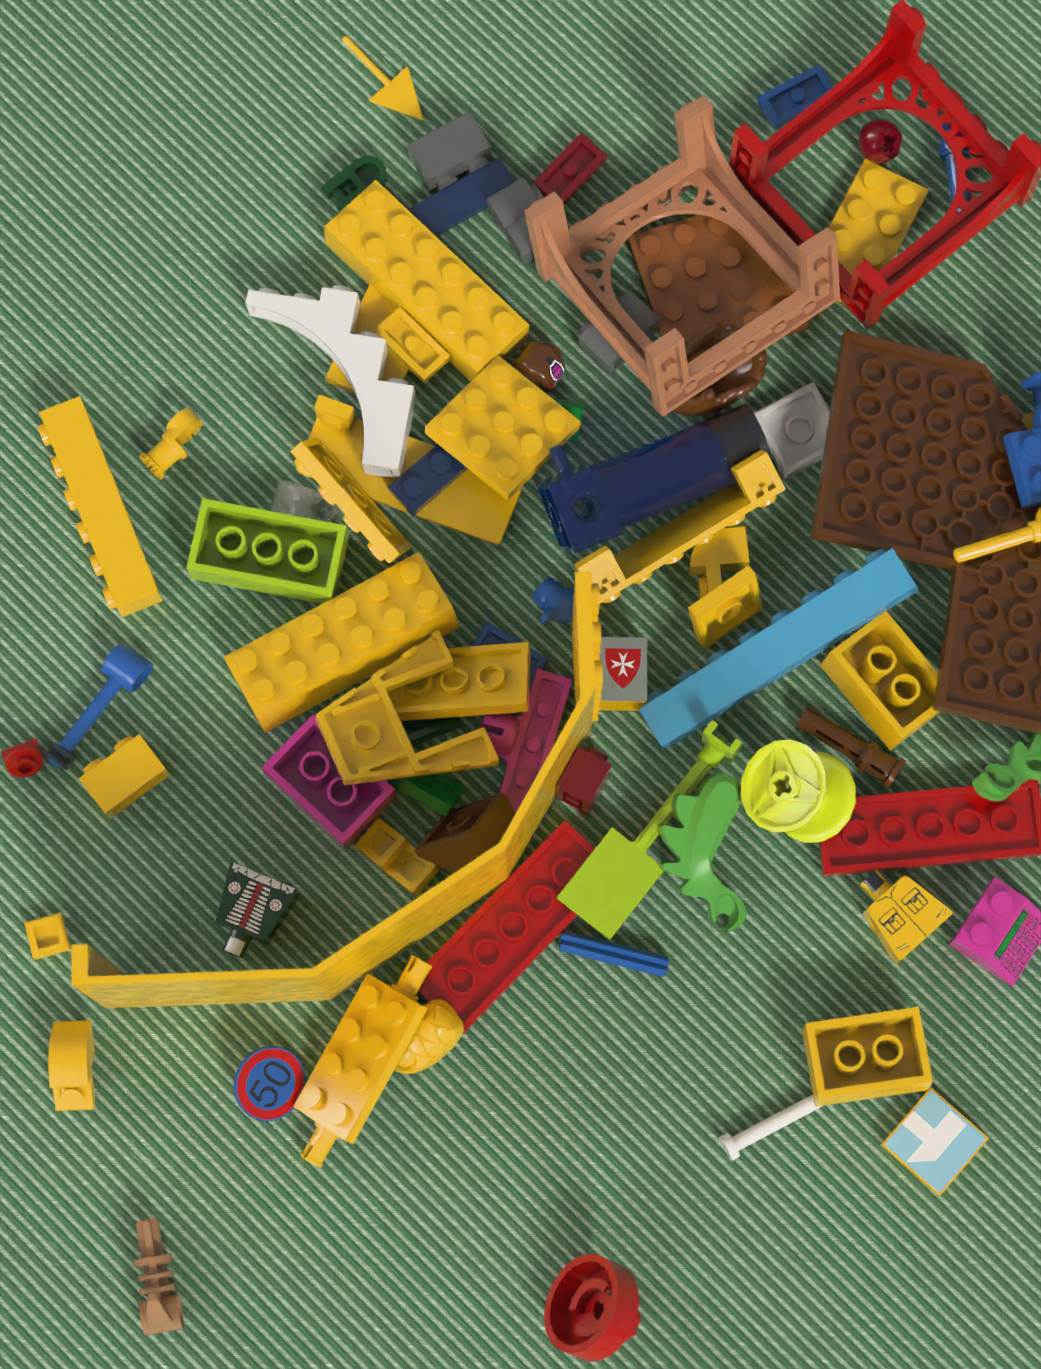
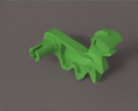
[972,733,1041,802]

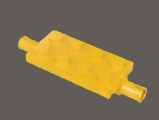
[293,955,433,1167]

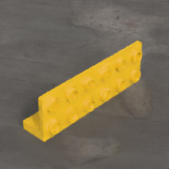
[296,394,523,546]
[574,449,786,603]

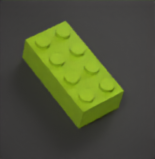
[186,498,349,604]

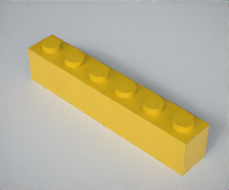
[37,396,163,617]

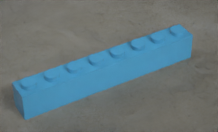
[639,548,919,749]

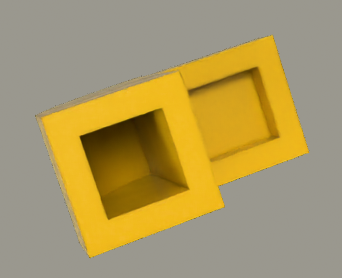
[688,526,749,599]
[48,1020,95,1111]

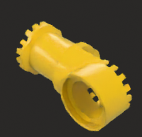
[139,408,203,480]

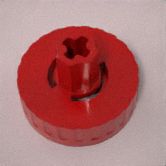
[544,1254,641,1362]

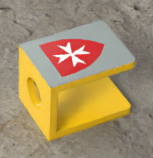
[599,637,647,711]

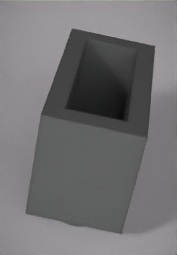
[407,111,491,193]

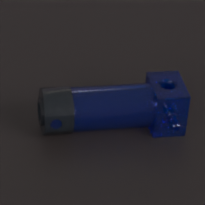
[535,403,772,553]

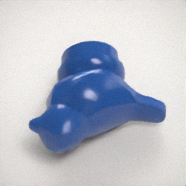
[533,577,574,625]

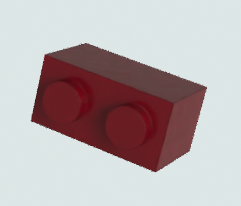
[556,746,611,816]

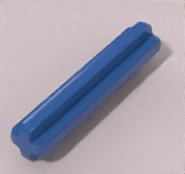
[559,931,669,977]

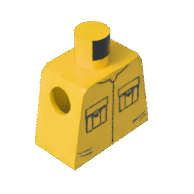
[860,870,953,964]

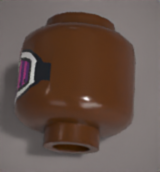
[512,342,565,394]

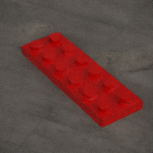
[819,780,1041,877]
[418,820,595,1036]

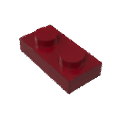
[533,133,607,205]

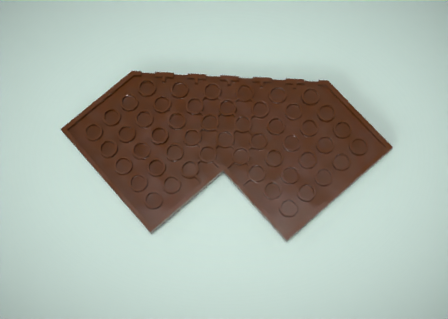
[811,330,1041,734]

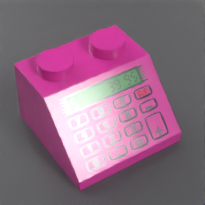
[948,877,1041,987]

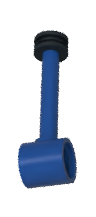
[43,642,153,771]

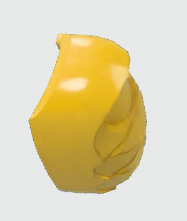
[395,999,464,1074]

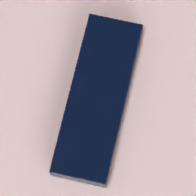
[408,157,515,237]

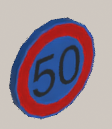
[233,1046,305,1121]

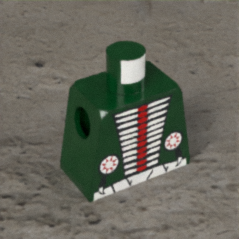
[216,862,300,959]

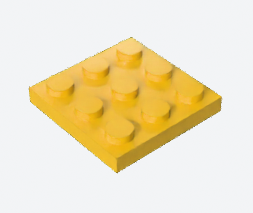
[425,355,581,501]

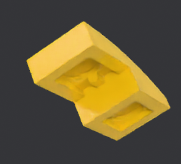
[355,818,440,897]

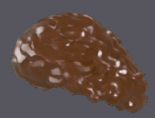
[673,323,767,417]

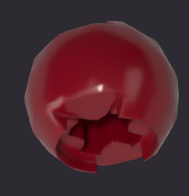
[858,118,902,164]

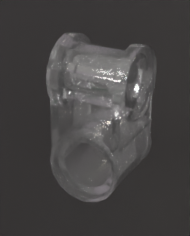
[269,480,342,524]

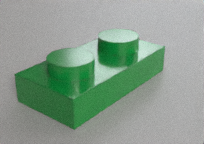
[386,773,465,817]

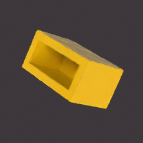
[79,734,170,819]

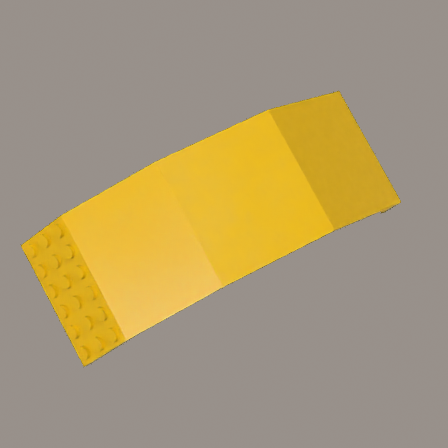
[71,572,603,1008]

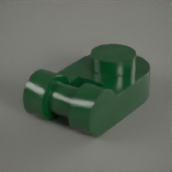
[322,156,387,212]

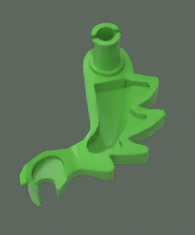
[658,773,746,932]

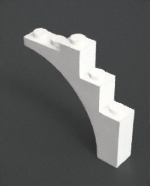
[246,285,416,479]

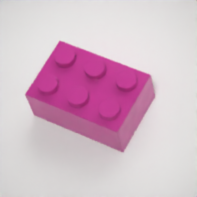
[261,714,397,851]

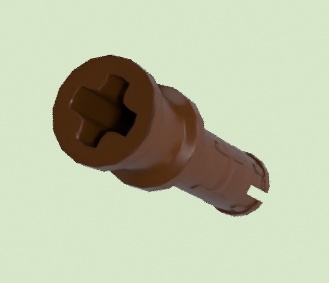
[796,706,906,789]

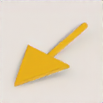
[342,36,424,121]

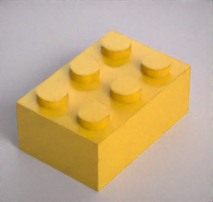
[820,611,940,751]
[802,1007,933,1107]

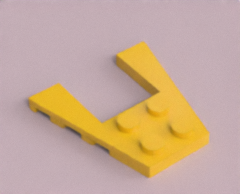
[315,630,499,785]

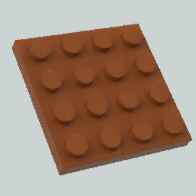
[627,210,809,343]

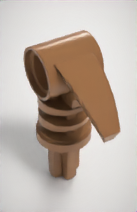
[133,1218,184,1336]

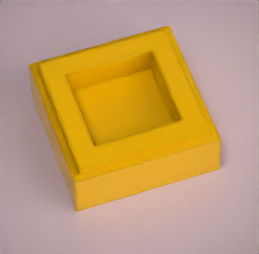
[24,912,71,960]

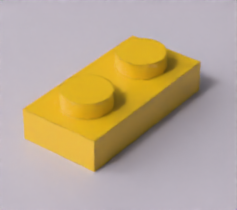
[374,306,450,384]

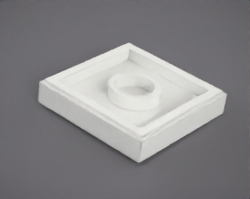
[753,382,830,479]

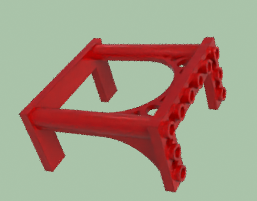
[729,0,1041,330]

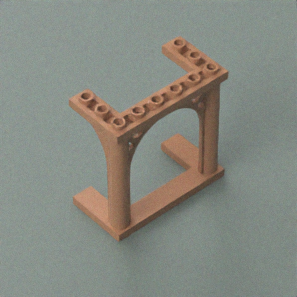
[524,95,840,417]

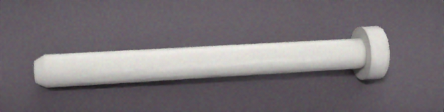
[719,1094,822,1161]

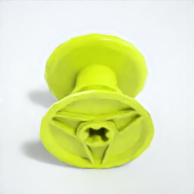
[741,739,856,843]

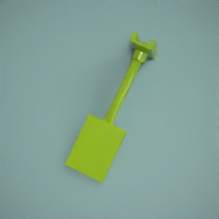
[557,720,742,940]

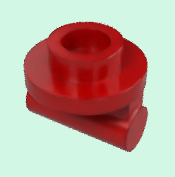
[1,738,43,778]

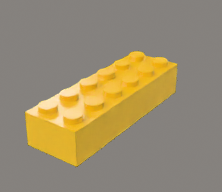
[324,180,529,382]
[224,552,460,733]

